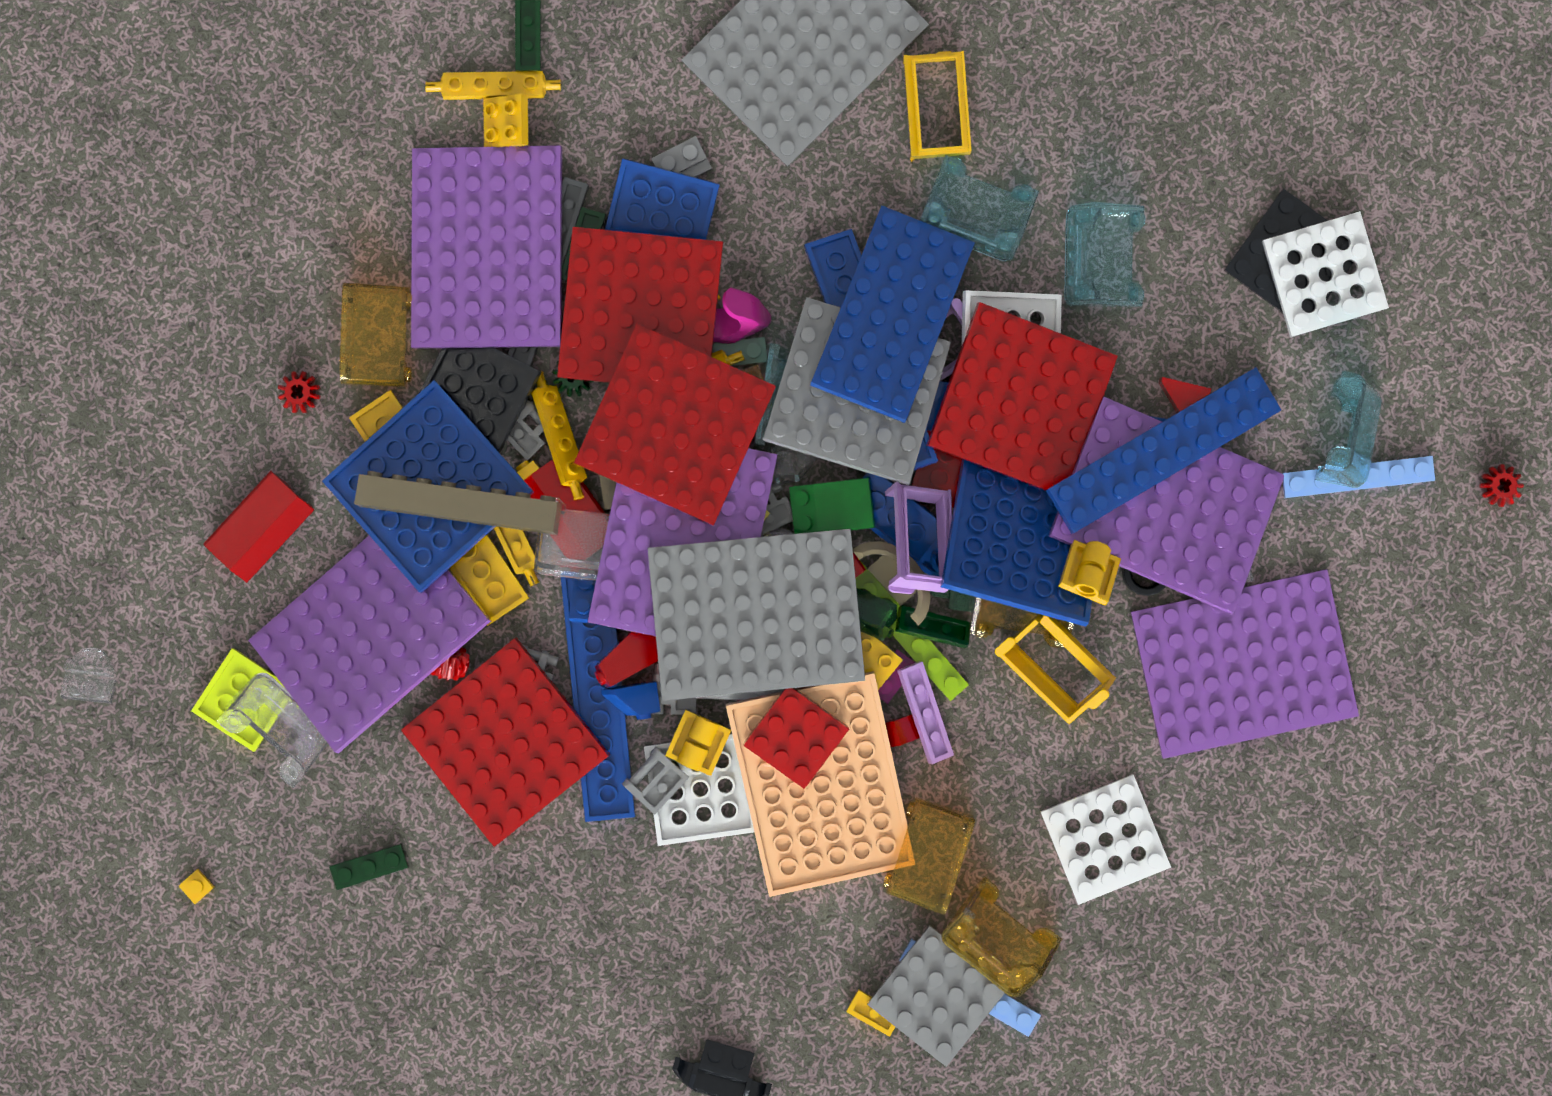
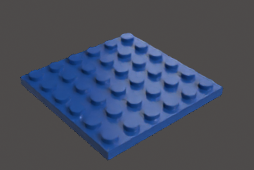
[322,380,534,593]
[940,459,1092,627]

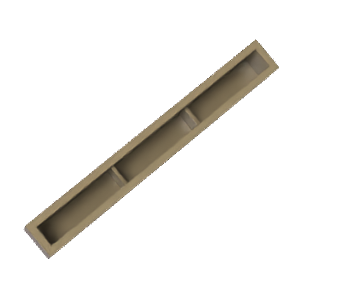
[354,471,562,535]

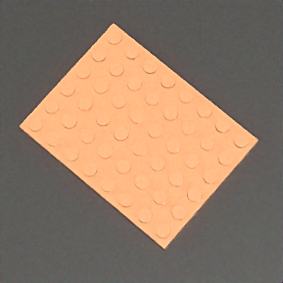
[726,671,916,897]

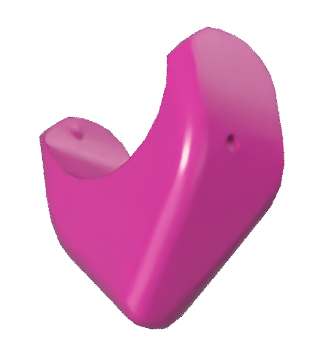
[714,287,771,344]

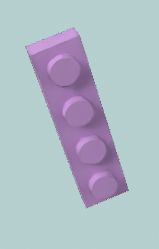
[897,661,954,764]

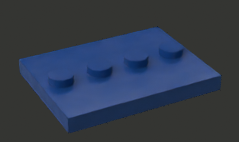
[605,158,720,240]

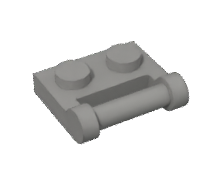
[622,747,689,815]

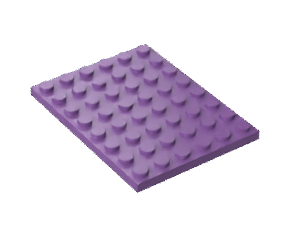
[411,145,562,349]
[1049,397,1284,614]
[588,448,778,636]
[248,536,491,753]
[1130,569,1359,759]

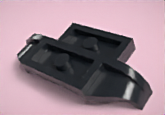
[672,1040,772,1096]

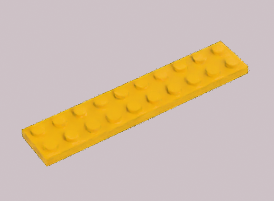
[349,390,530,626]

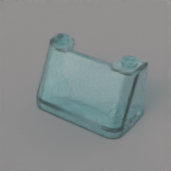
[920,155,1039,261]
[1064,202,1146,307]
[1315,371,1382,488]

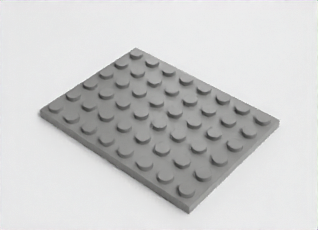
[681,0,929,167]
[648,529,865,701]

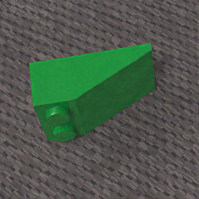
[789,478,875,534]

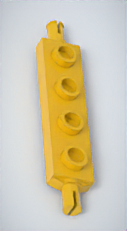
[425,71,561,100]
[531,371,587,500]
[494,526,540,587]

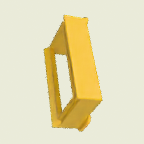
[903,50,972,164]
[995,614,1116,724]

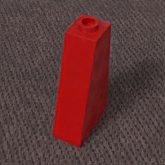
[594,631,658,689]

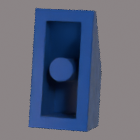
[601,682,661,720]

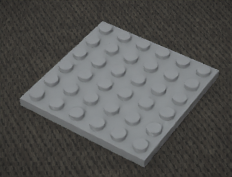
[763,297,951,485]

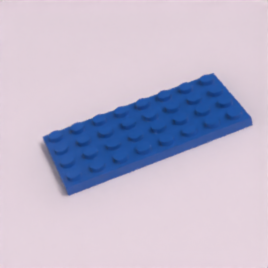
[810,205,975,423]

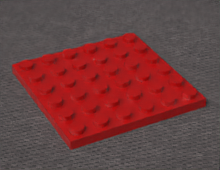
[557,227,724,383]
[927,302,1118,491]
[574,324,776,526]
[401,637,610,847]

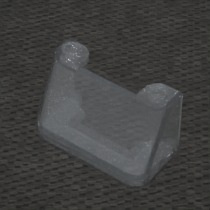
[534,497,610,581]
[216,673,328,788]

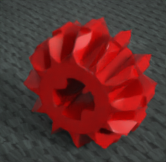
[278,371,321,413]
[1479,464,1524,507]
[431,648,470,681]

